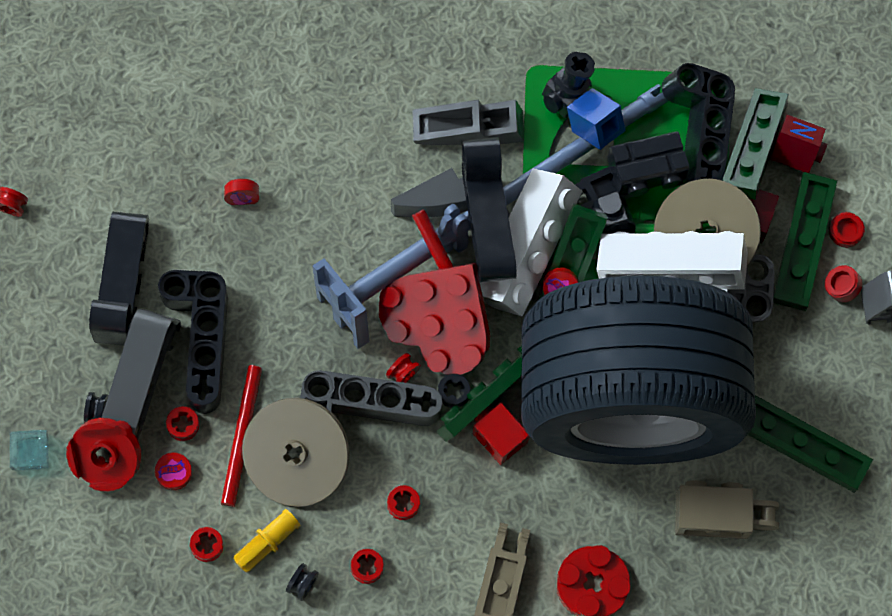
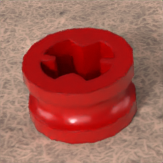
[0,187,28,217]
[386,353,421,383]
[166,406,200,441]
[387,485,420,520]
[190,527,224,562]
[351,549,384,584]

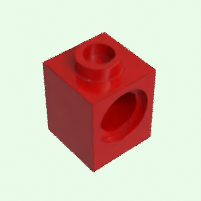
[472,403,529,466]

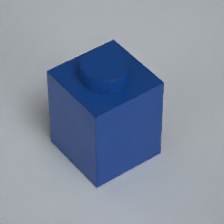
[567,88,626,150]

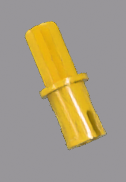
[233,509,301,572]

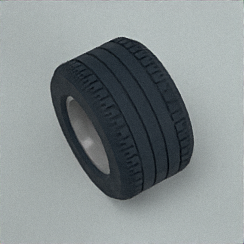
[521,276,756,465]

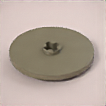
[654,179,761,268]
[242,398,350,507]

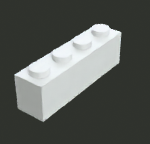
[480,168,582,316]
[597,231,748,289]

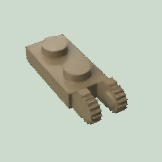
[474,522,530,616]

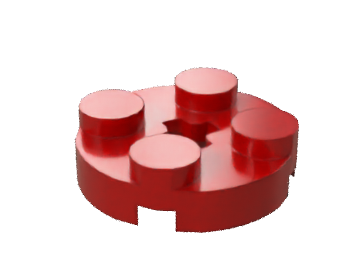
[66,418,141,491]
[557,545,630,616]

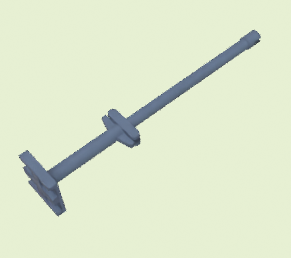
[312,84,668,349]

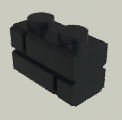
[607,131,690,197]

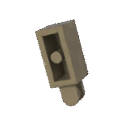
[675,480,779,539]

